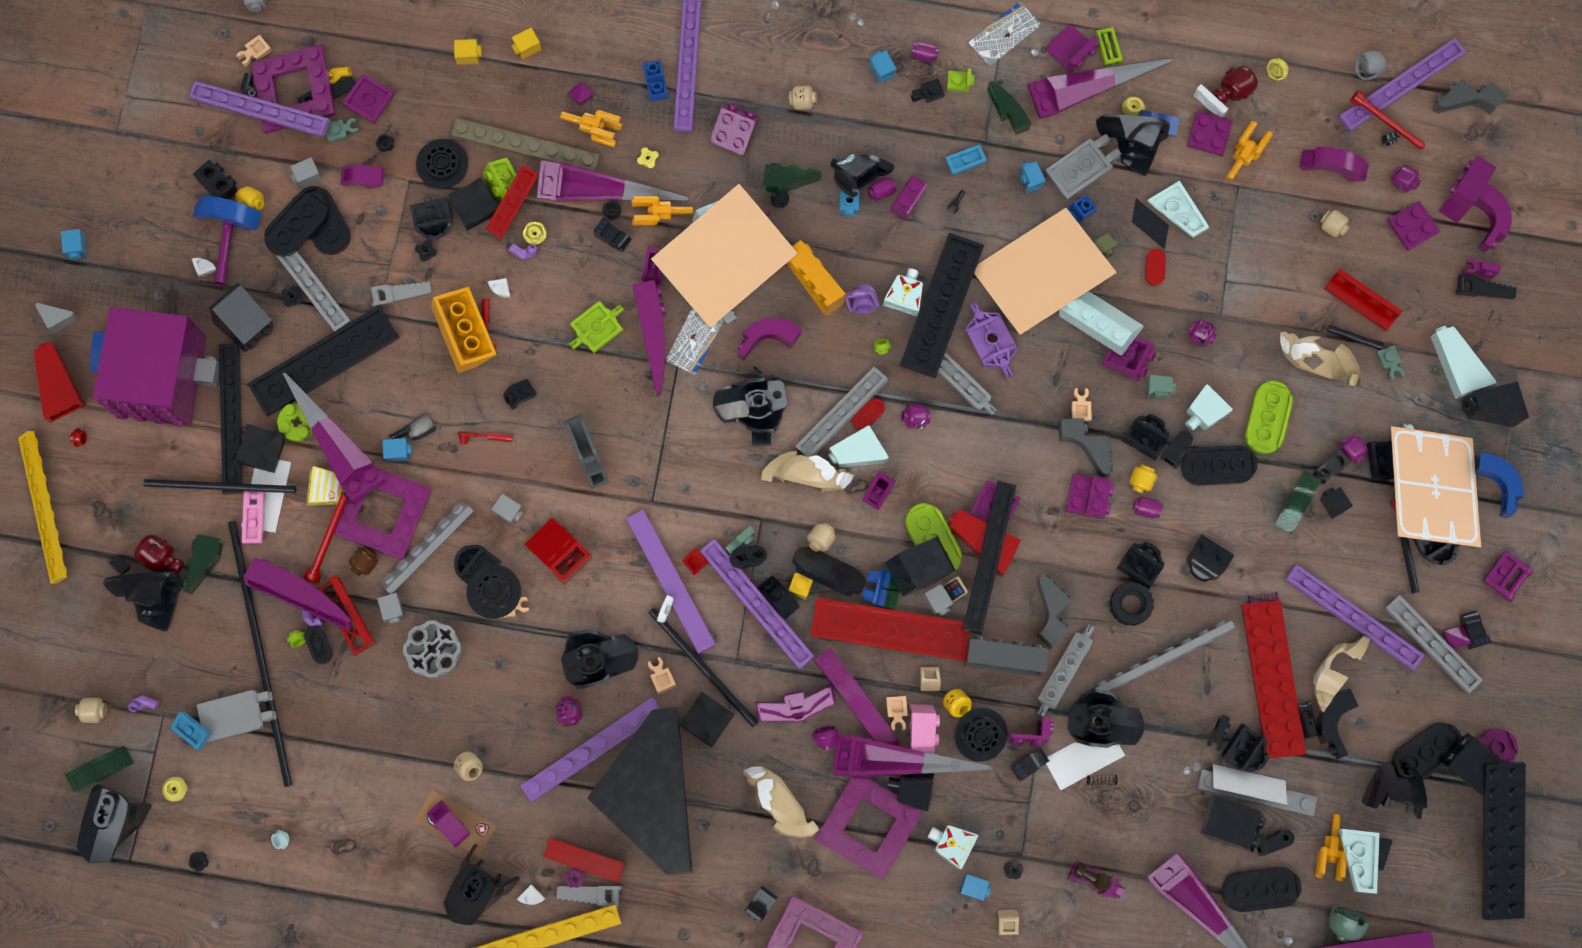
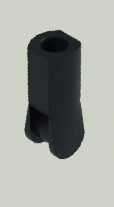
[1298,701,1319,738]

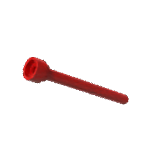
[1350,90,1425,149]
[303,495,347,583]

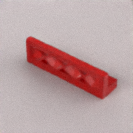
[485,164,539,242]
[1324,268,1403,331]
[318,575,376,656]
[544,838,625,883]

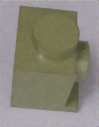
[1093,233,1118,258]

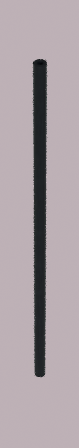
[228,521,292,787]

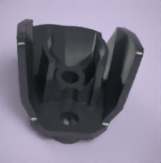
[1096,114,1170,176]
[713,375,788,433]
[103,572,183,632]
[561,629,638,689]
[1067,688,1145,748]
[1362,759,1428,819]
[77,784,151,863]
[443,843,520,925]

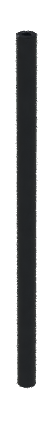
[144,479,297,494]
[648,608,759,727]

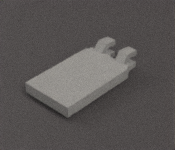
[1045,134,1121,201]
[197,690,277,743]

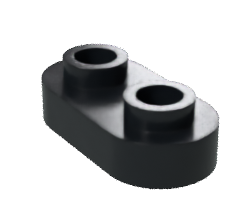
[729,545,767,569]
[304,626,333,664]

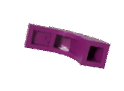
[1299,147,1369,182]
[1474,183,1512,253]
[737,318,802,361]

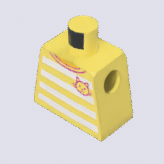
[306,466,345,506]

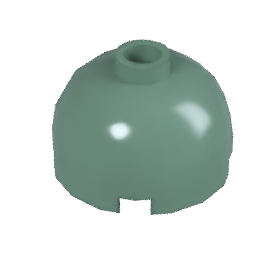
[1328,905,1371,942]

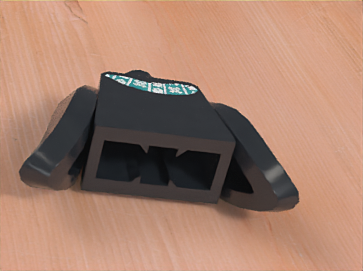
[830,154,895,198]

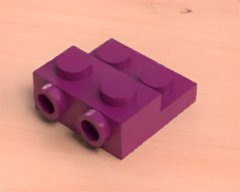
[1102,337,1156,382]
[1065,473,1115,520]

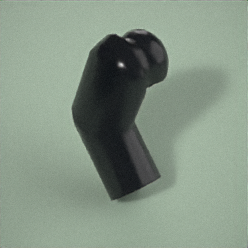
[240,73,257,97]

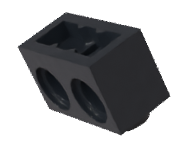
[193,159,238,200]

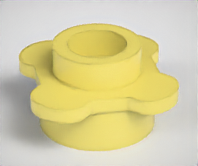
[637,148,659,168]

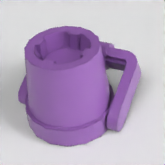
[845,284,880,314]

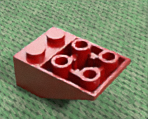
[524,518,592,585]

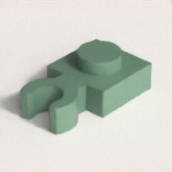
[326,119,360,144]
[1375,345,1404,381]
[725,526,755,554]

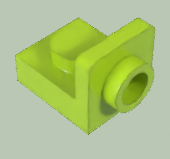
[947,68,974,92]

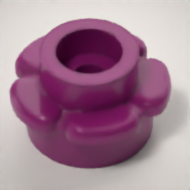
[565,868,585,888]

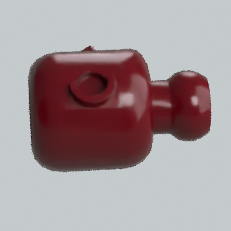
[1212,65,1258,104]
[134,535,184,574]

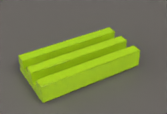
[1095,27,1123,67]

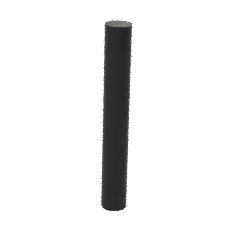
[1327,325,1384,350]
[1400,537,1420,594]

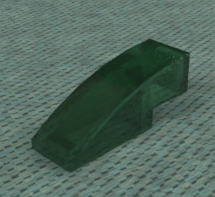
[987,81,1031,135]
[1274,471,1321,534]
[65,746,134,793]

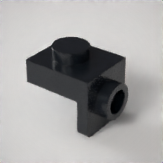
[503,379,537,410]
[745,886,778,922]

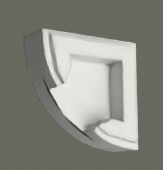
[192,258,216,278]
[488,278,510,298]
[657,595,674,623]
[517,885,546,905]

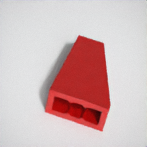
[33,342,86,423]
[948,509,1021,577]

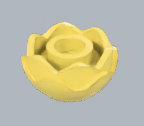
[1266,58,1289,81]
[1122,97,1145,116]
[523,222,546,245]
[162,777,188,801]

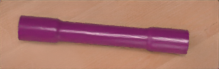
[214,221,234,285]

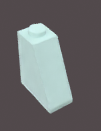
[828,425,889,468]

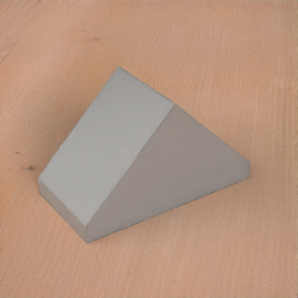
[36,303,79,333]

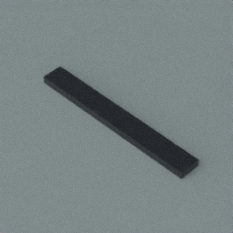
[219,343,243,495]
[962,481,1017,635]

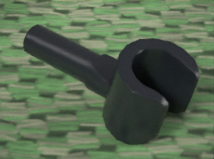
[948,190,965,214]

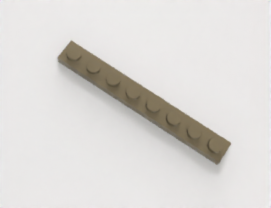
[451,118,600,171]

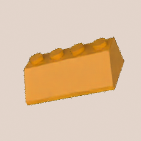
[430,287,497,373]

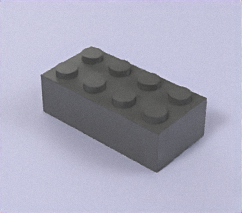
[964,636,1049,677]

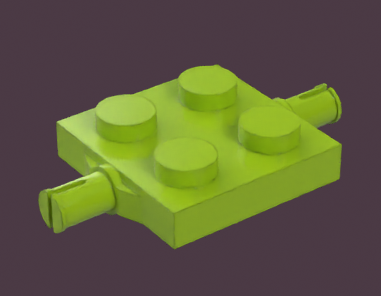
[569,301,624,354]

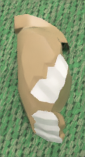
[1280,332,1362,387]
[760,451,854,492]
[1313,636,1370,712]
[743,766,820,838]

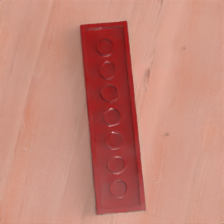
[810,598,969,662]
[1241,600,1306,759]

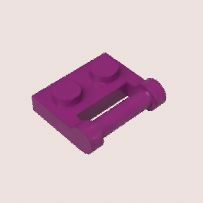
[1482,550,1533,602]

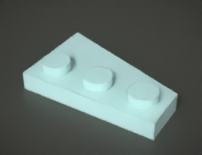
[1147,181,1209,238]
[1339,829,1379,894]

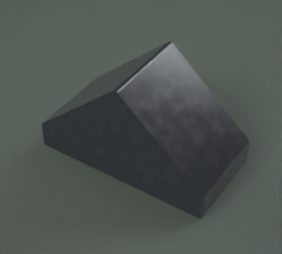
[588,708,692,875]

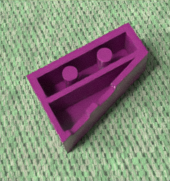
[1439,156,1496,223]

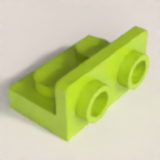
[483,158,516,203]

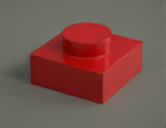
[682,548,709,576]

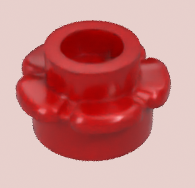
[70,428,87,447]

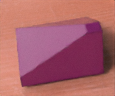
[568,82,594,107]
[1443,626,1471,649]

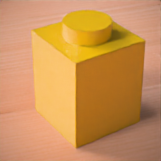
[511,27,542,59]
[454,39,482,65]
[788,573,813,600]

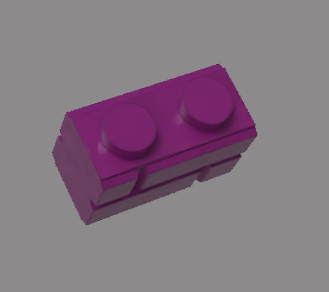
[891,175,928,221]

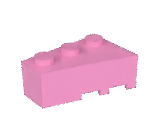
[909,704,940,755]

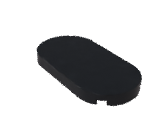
[299,186,351,255]
[264,192,328,257]
[1180,445,1257,486]
[792,547,866,596]
[1391,722,1462,780]
[1222,867,1302,912]

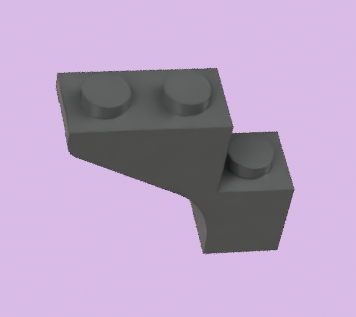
[1433,79,1507,115]
[563,414,609,489]
[1058,418,1113,478]
[1037,573,1071,649]

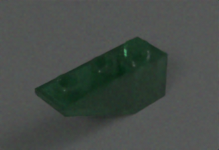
[763,163,821,193]
[183,534,224,595]

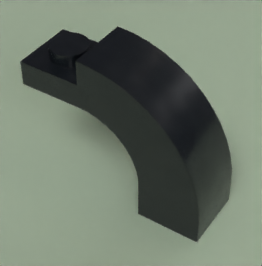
[1317,689,1359,759]

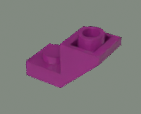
[340,164,384,188]
[427,800,470,848]

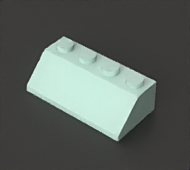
[1059,291,1143,356]

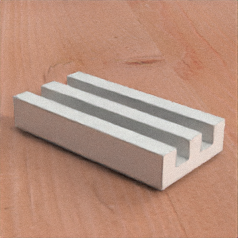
[1193,84,1228,117]

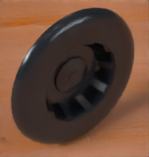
[416,139,468,189]
[466,565,521,619]
[955,708,1008,762]

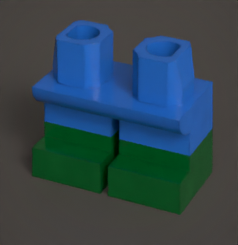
[862,569,900,610]

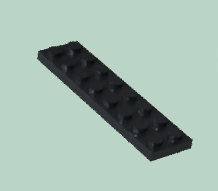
[900,233,984,379]
[247,305,400,417]
[1483,761,1526,920]

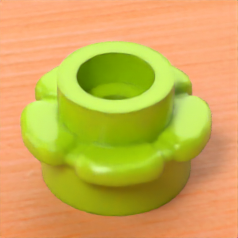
[873,339,892,355]
[287,630,306,647]

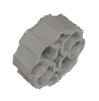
[403,620,463,680]

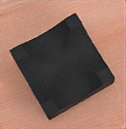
[448,177,498,231]
[235,424,286,473]
[679,692,734,747]

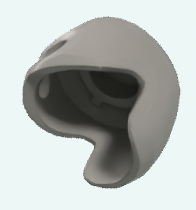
[1355,50,1386,80]

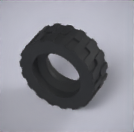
[1109,582,1154,626]

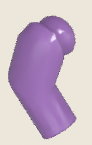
[509,243,537,260]
[301,610,324,627]
[128,695,160,712]

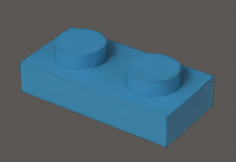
[945,144,987,176]
[171,711,211,750]

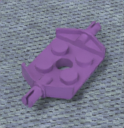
[965,302,1018,379]

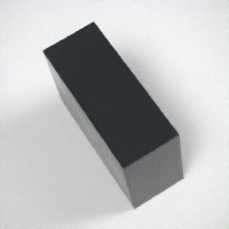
[109,555,131,575]

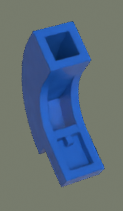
[193,196,262,231]
[1475,453,1524,518]

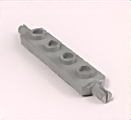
[938,352,997,416]
[1036,624,1095,717]

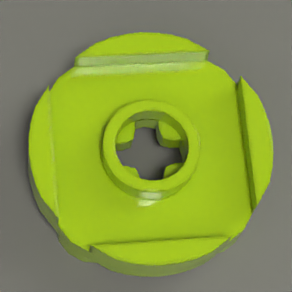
[277,403,314,442]

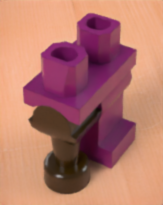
[1067,861,1125,899]

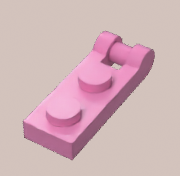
[242,491,266,544]

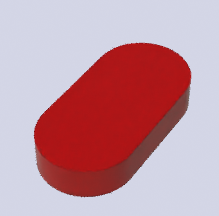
[1145,249,1166,286]
[852,398,885,431]

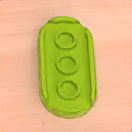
[1245,381,1293,454]
[905,503,962,575]

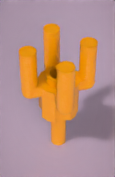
[560,110,623,148]
[1226,121,1273,181]
[631,196,693,226]
[1315,814,1347,882]

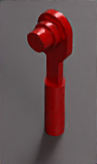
[482,298,497,349]
[458,431,513,444]

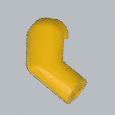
[328,67,352,84]

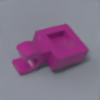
[1464,259,1501,278]

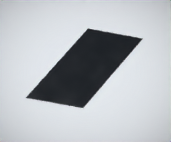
[1132,198,1169,249]

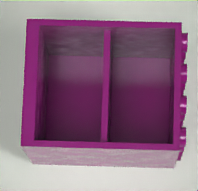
[92,307,207,427]

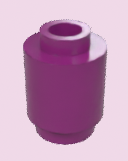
[911,41,939,63]
[867,177,896,201]
[1133,496,1163,519]

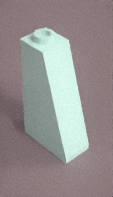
[1431,326,1496,399]

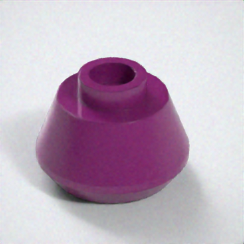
[812,726,839,750]

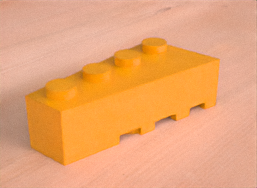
[786,240,846,317]

